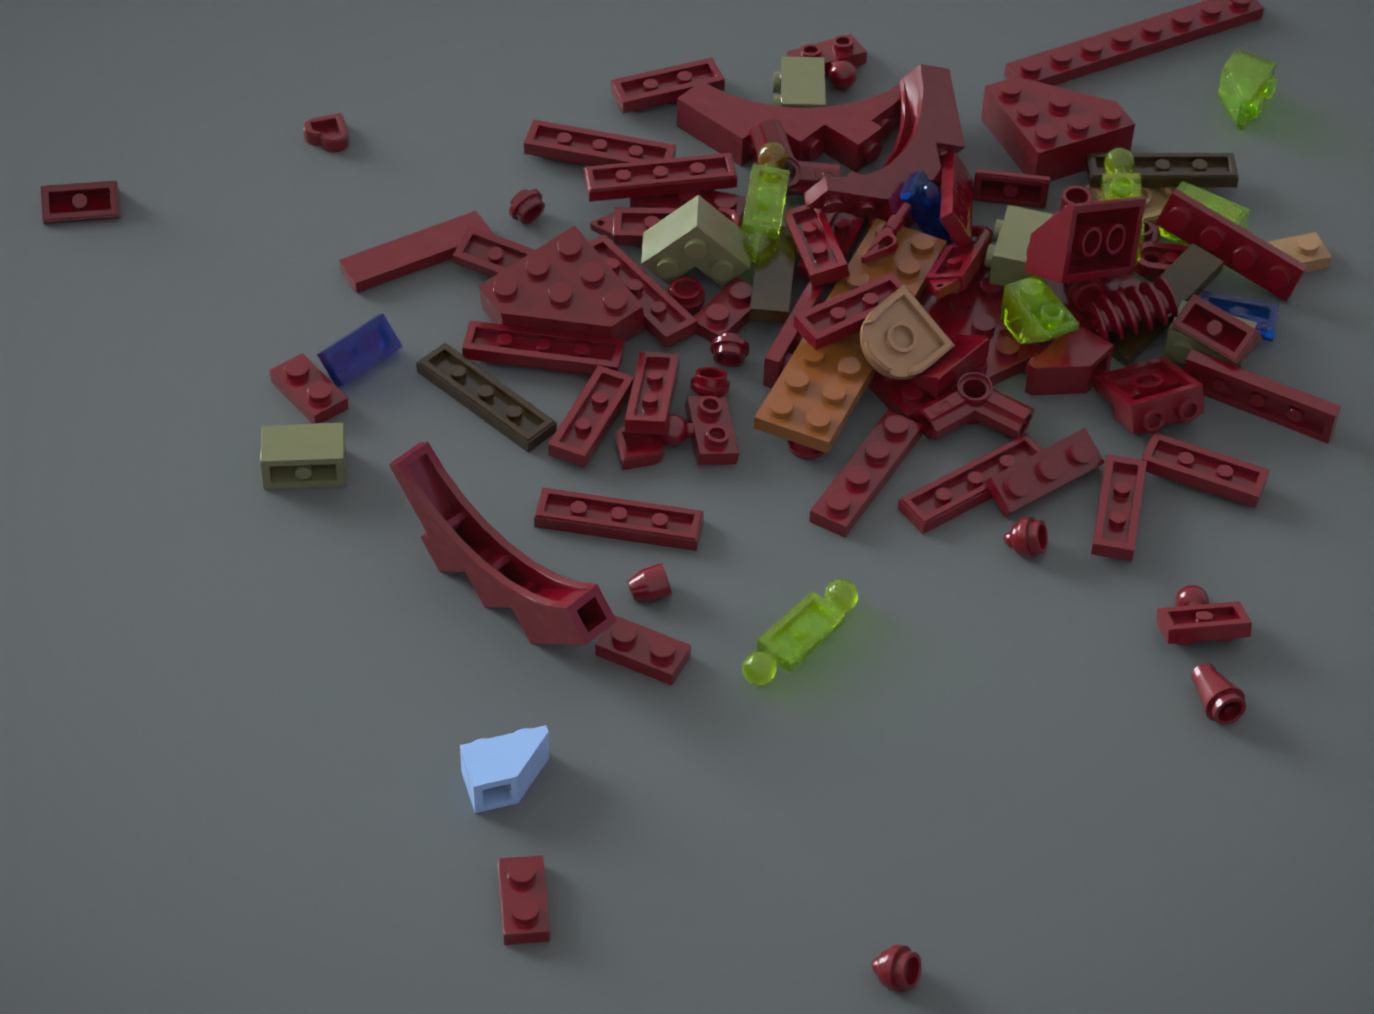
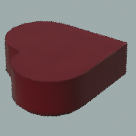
[303,113,349,153]
[615,426,664,470]

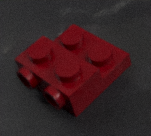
[1094,356,1204,434]

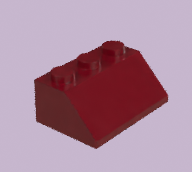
[1025,197,1146,284]

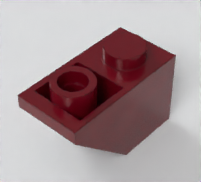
[1025,323,1114,396]

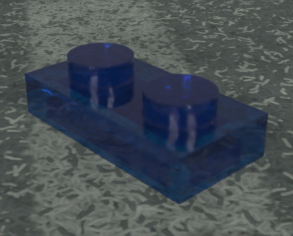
[899,170,954,245]
[1201,291,1280,342]
[317,313,403,388]

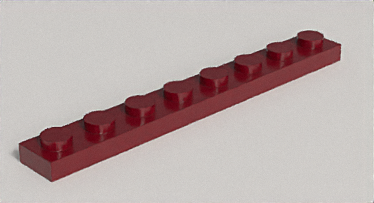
[1004,0,1264,86]

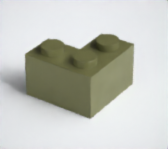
[641,195,751,287]

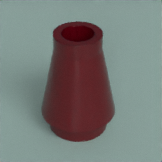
[1191,663,1246,725]

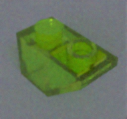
[1217,48,1278,130]
[1000,275,1079,344]

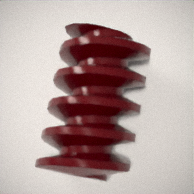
[1089,276,1178,342]

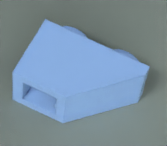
[460,725,549,813]

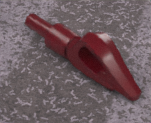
[861,202,911,264]

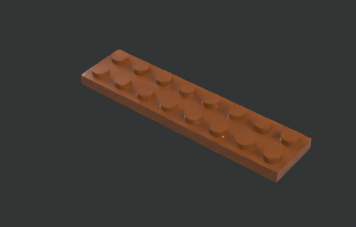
[754,218,947,454]

